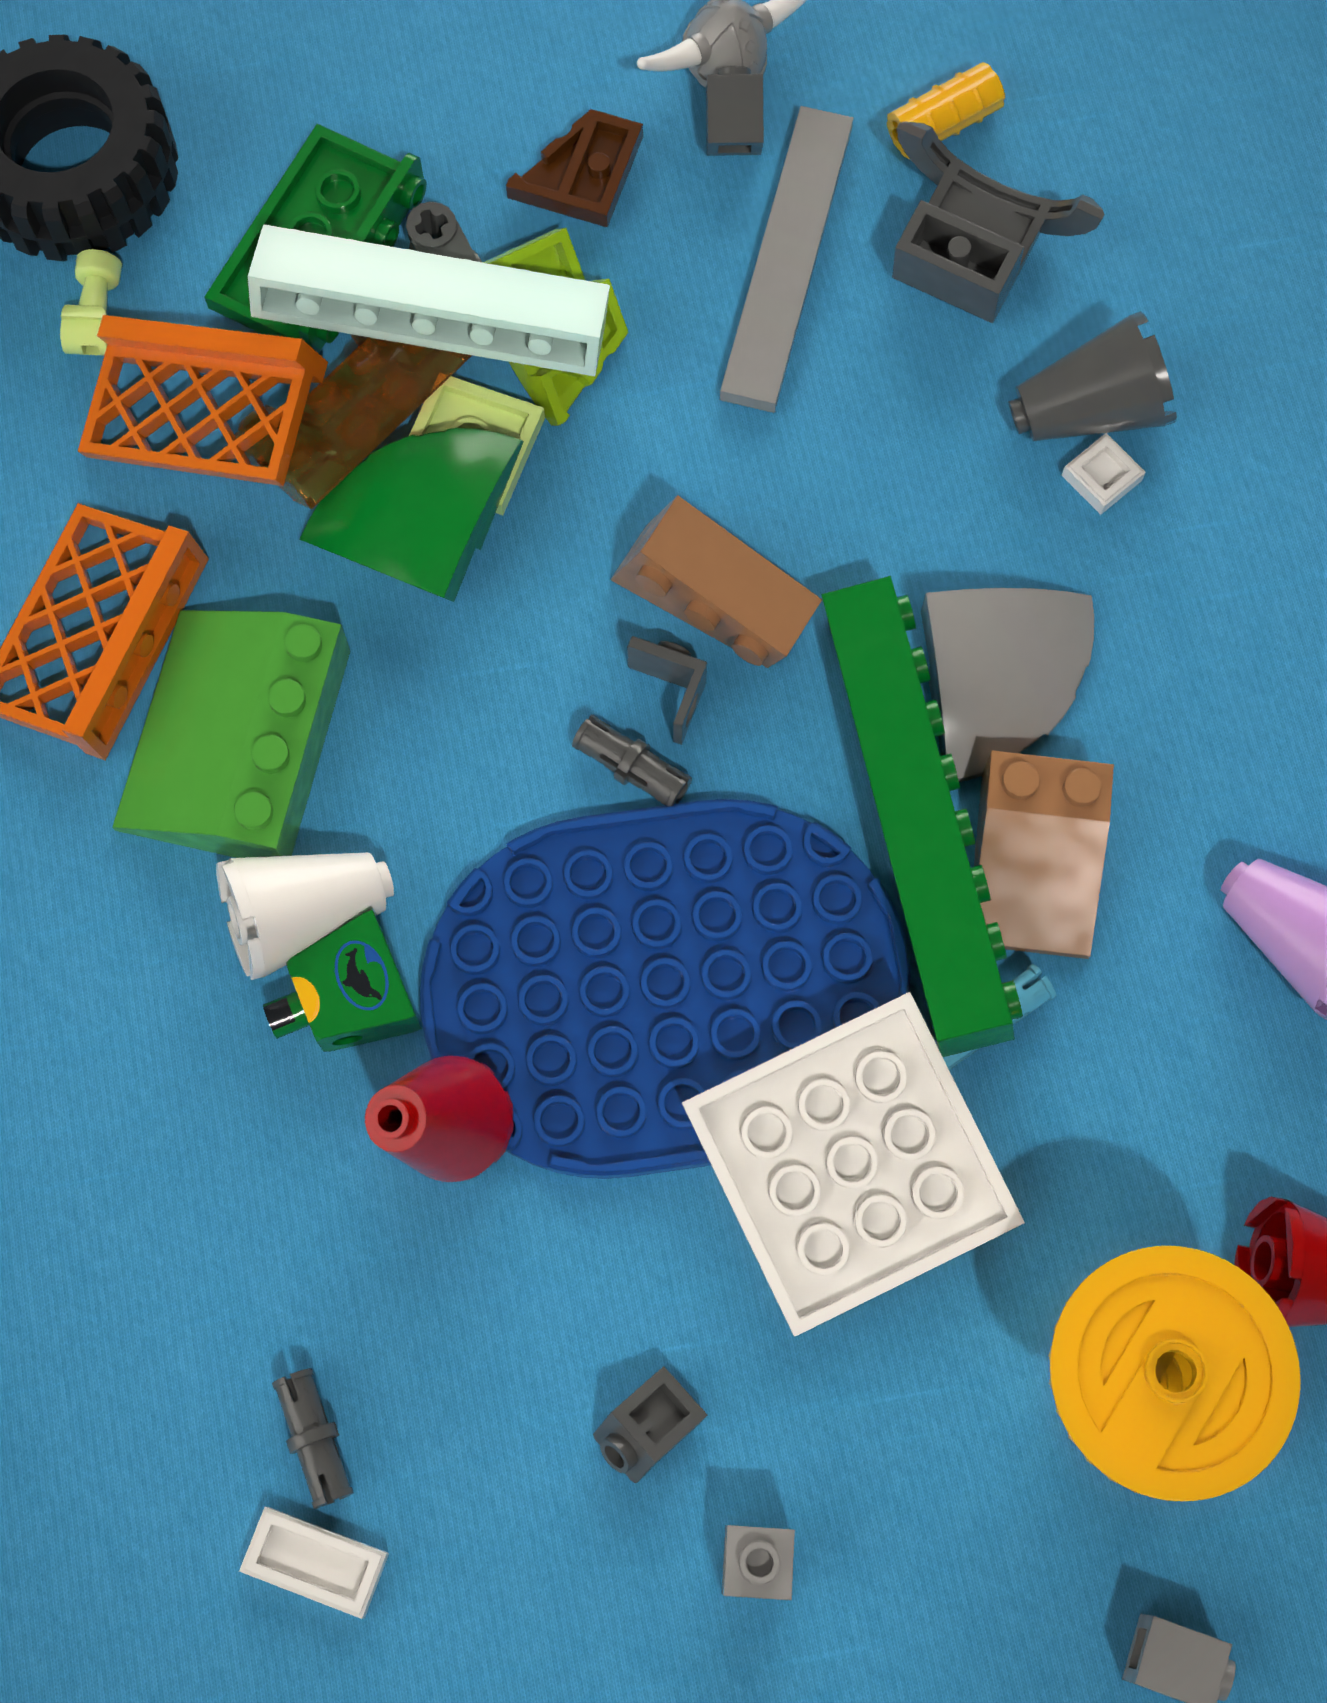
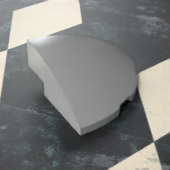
[921,588,1094,782]

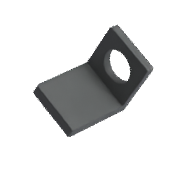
[627,636,707,745]

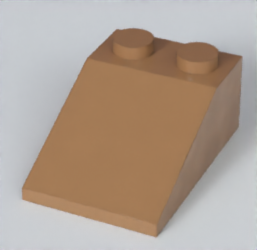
[974,750,1114,959]

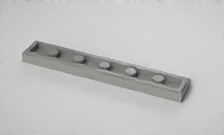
[720,106,854,413]

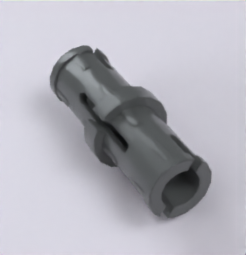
[572,714,692,807]
[272,1368,354,1509]

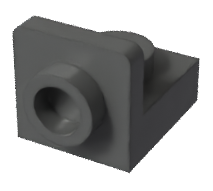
[593,1366,707,1483]

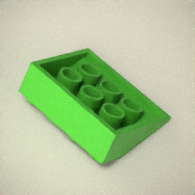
[112,610,351,858]

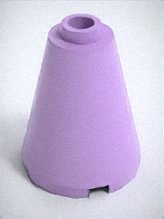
[1221,859,1327,1020]

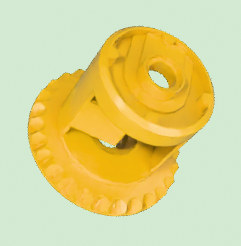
[1048,1246,1301,1501]

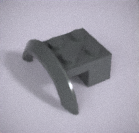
[892,121,1105,323]

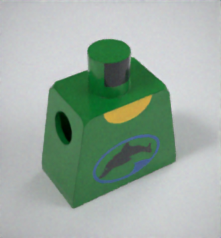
[263,910,422,1052]

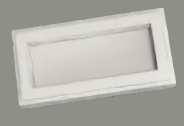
[239,1507,389,1619]

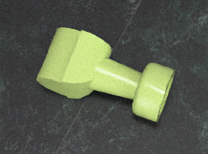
[60,249,122,356]

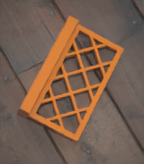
[77,315,328,486]
[0,503,209,761]

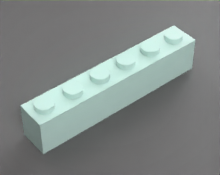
[248,224,610,377]

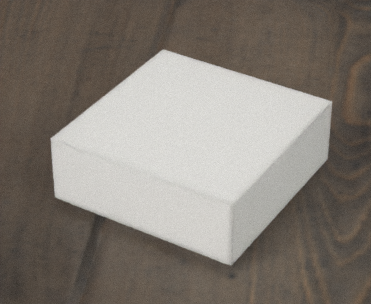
[1061,433,1146,515]

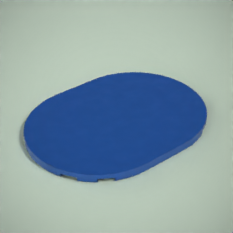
[420,799,911,1179]

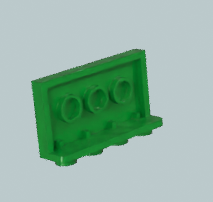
[204,124,427,353]

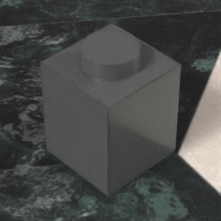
[706,66,764,156]

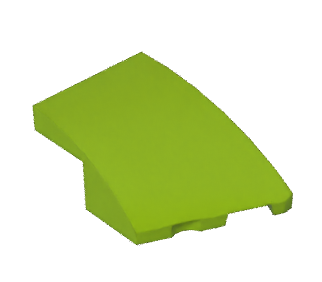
[483,228,628,426]

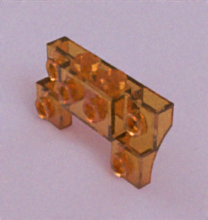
[226,334,472,510]

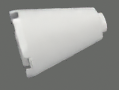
[216,852,394,980]

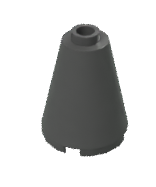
[1008,311,1177,441]

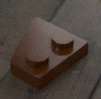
[506,109,643,228]

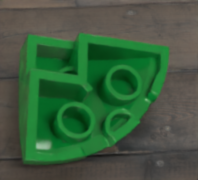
[299,428,524,602]

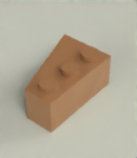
[610,495,822,668]

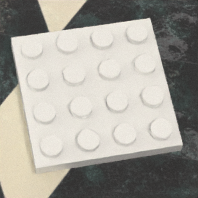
[682,992,1025,1337]

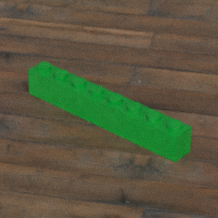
[821,576,1023,1057]

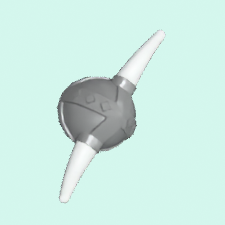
[637,0,807,88]

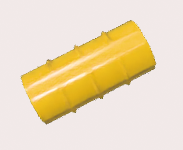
[887,62,1005,159]

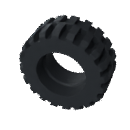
[0,34,178,261]

